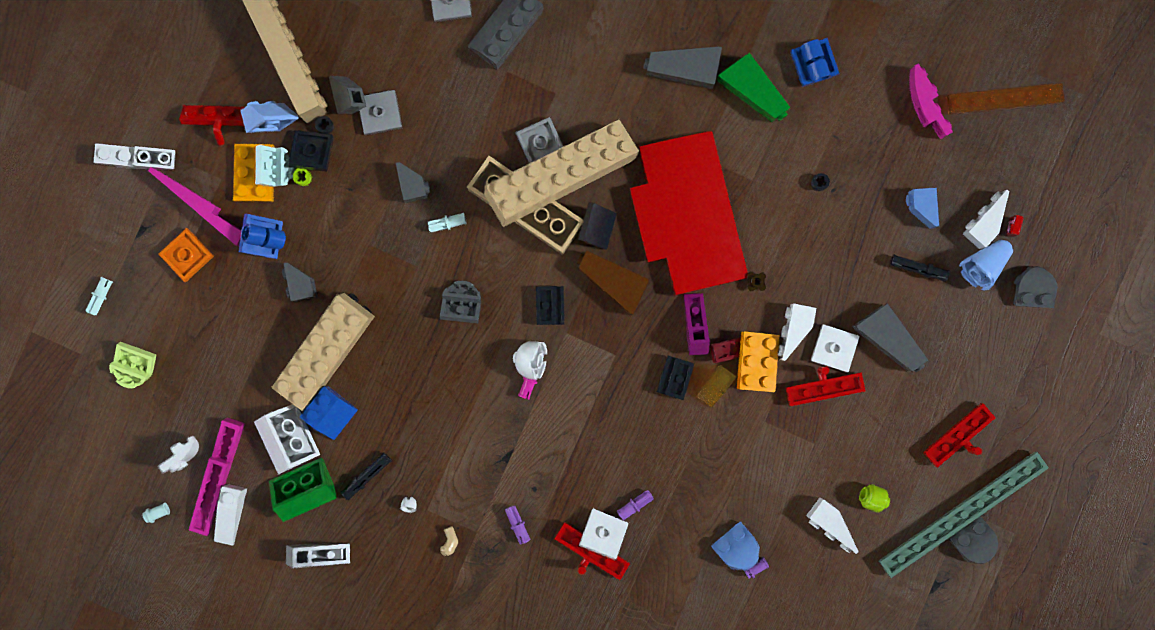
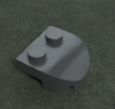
[1013,266,1058,308]
[440,281,481,324]
[949,516,998,564]

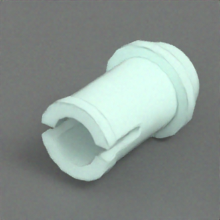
[143,503,170,523]

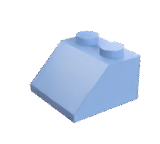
[241,101,299,133]

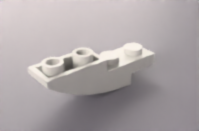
[94,144,175,170]

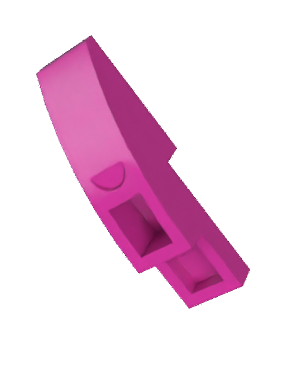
[909,63,953,140]

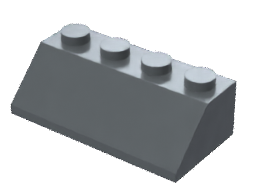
[468,0,543,70]

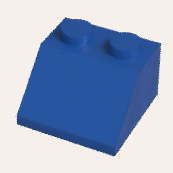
[300,386,358,440]

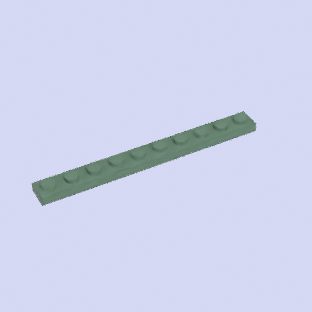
[878,452,1048,578]

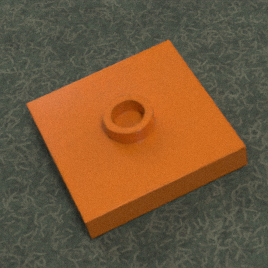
[158,228,214,282]

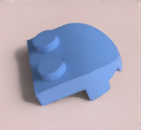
[711,521,760,571]

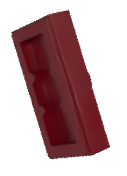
[709,337,741,363]

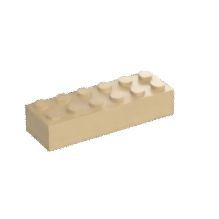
[467,156,584,255]
[271,293,375,411]

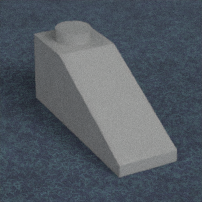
[286,543,350,568]

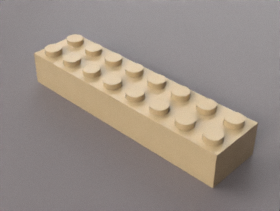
[243,0,327,123]
[484,120,639,227]

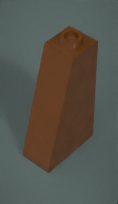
[577,251,649,315]

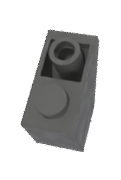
[329,76,366,114]
[282,263,318,302]

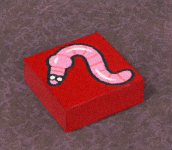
[1005,215,1024,237]

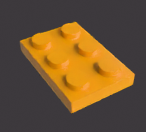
[233,144,275,202]
[737,332,780,392]

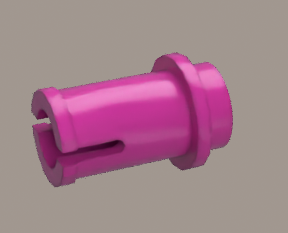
[518,377,537,400]

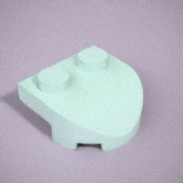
[255,145,295,187]

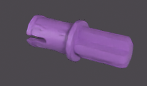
[617,490,654,521]
[505,506,531,545]

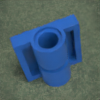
[790,38,840,87]
[238,214,286,259]

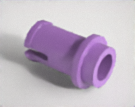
[744,557,769,578]

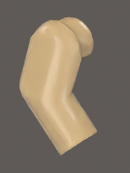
[440,526,458,556]

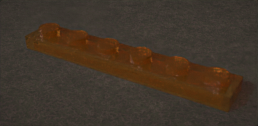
[947,83,1065,115]

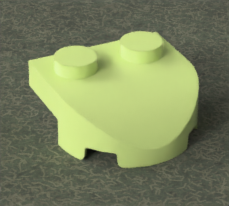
[109,342,156,388]

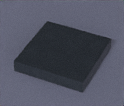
[288,130,334,172]
[579,202,617,250]

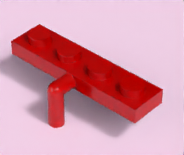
[179,105,245,146]
[785,367,866,407]
[923,403,996,468]
[554,522,630,580]

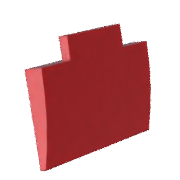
[629,131,748,296]

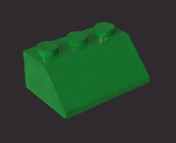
[269,458,337,522]

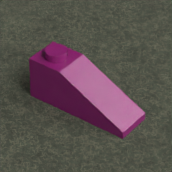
[684,293,710,355]

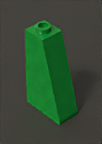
[717,53,790,122]

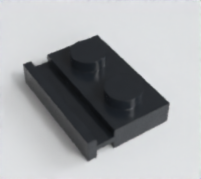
[536,286,564,325]
[656,355,695,400]

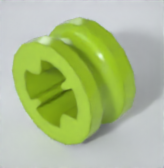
[293,168,312,186]

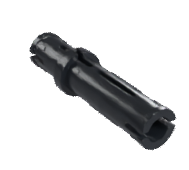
[890,254,950,282]
[340,452,392,501]

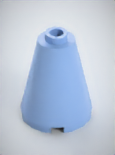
[960,240,1013,291]

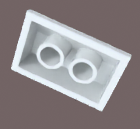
[254,404,320,474]

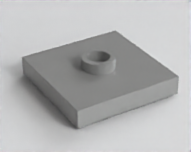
[431,0,472,22]
[360,90,402,135]
[515,117,564,164]

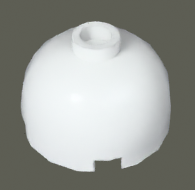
[513,341,547,380]

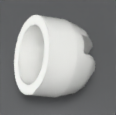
[400,497,417,513]

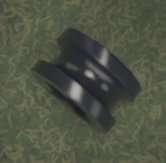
[315,116,334,134]
[811,173,830,191]

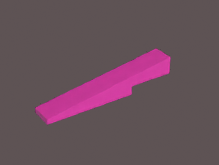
[148,167,242,247]
[189,418,245,536]

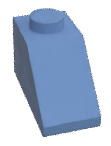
[906,188,939,229]

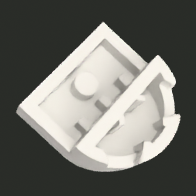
[159,436,199,473]

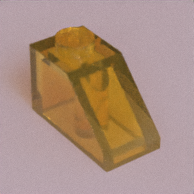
[696,365,736,408]

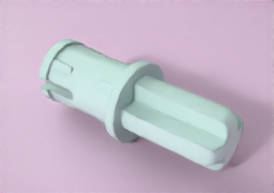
[428,213,467,232]
[86,277,113,315]

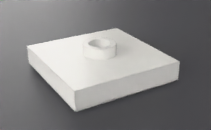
[811,324,860,372]
[579,509,628,560]

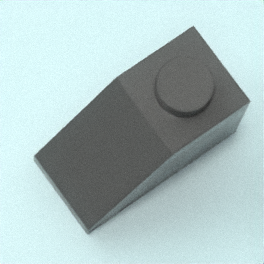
[396,162,430,203]

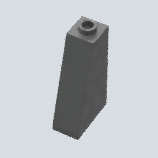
[644,47,722,89]
[852,304,928,372]

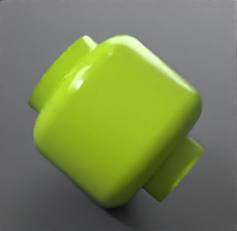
[859,484,890,513]

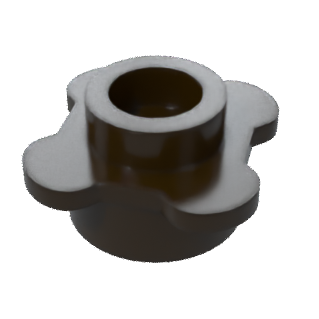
[747,272,766,291]

